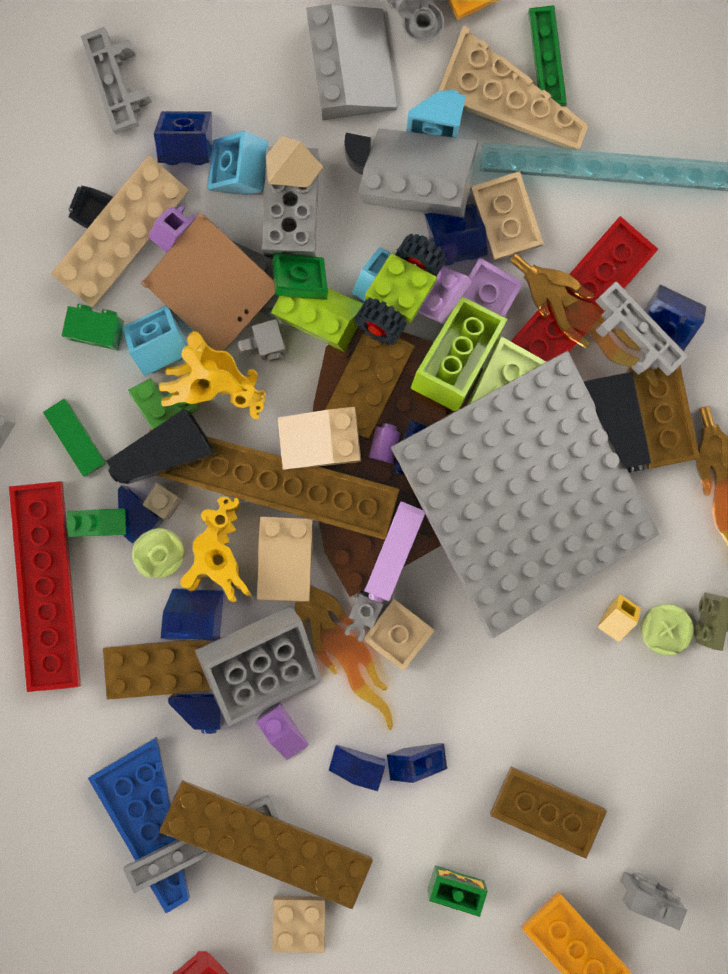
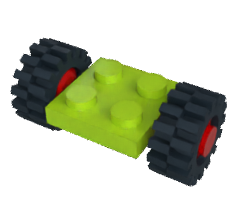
[355,234,446,345]

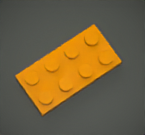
[521,891,631,974]

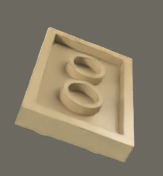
[470,171,544,261]

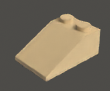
[278,407,361,470]
[257,517,314,602]

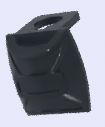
[68,185,113,229]

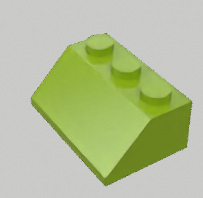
[271,288,363,352]

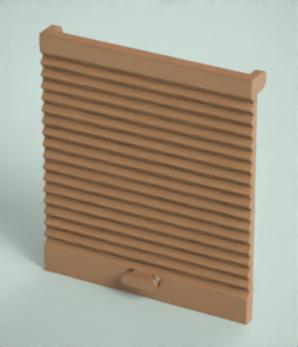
[141,212,275,351]

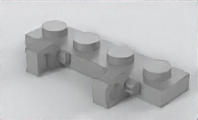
[81,27,152,134]
[596,282,688,376]

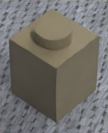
[142,483,183,519]

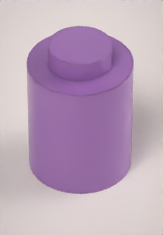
[369,423,401,464]

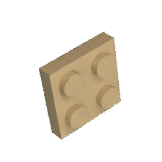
[363,598,435,671]
[272,896,326,953]

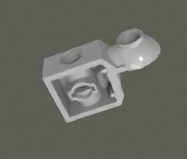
[387,0,445,44]

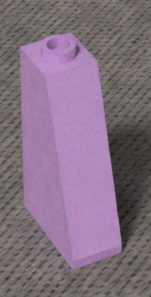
[365,501,425,603]

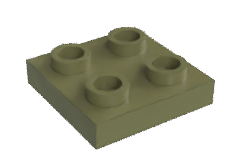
[694,593,728,651]

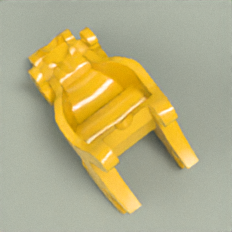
[159,332,266,419]
[180,497,251,603]

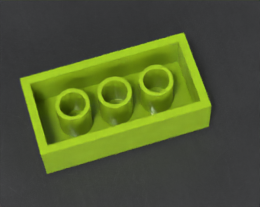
[411,296,508,411]

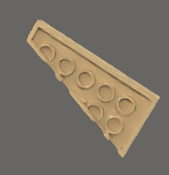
[438,25,589,153]

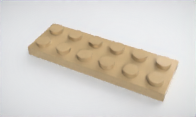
[51,155,189,308]

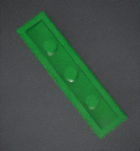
[528,5,567,107]

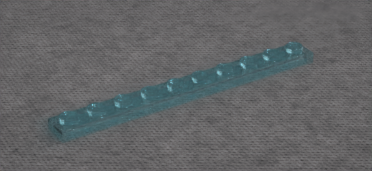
[480,142,728,191]

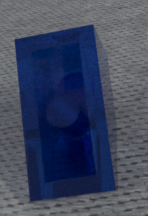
[118,485,164,543]
[168,694,224,734]
[387,743,447,783]
[329,745,385,792]

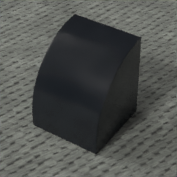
[344,132,371,175]

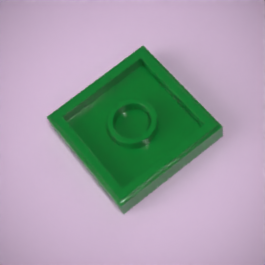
[272,253,328,300]

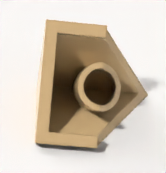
[266,135,323,189]

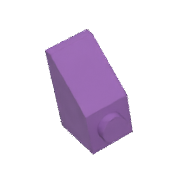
[256,702,309,760]

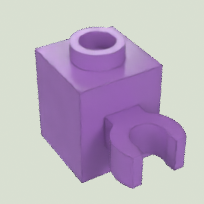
[149,205,196,253]

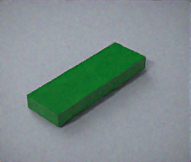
[43,399,107,477]

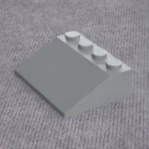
[306,4,397,120]
[359,128,478,217]
[195,606,322,727]

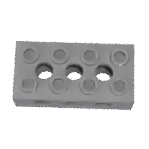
[262,146,320,257]

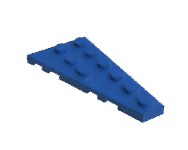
[88,737,190,913]

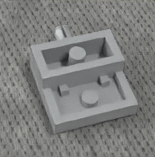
[620,872,687,931]

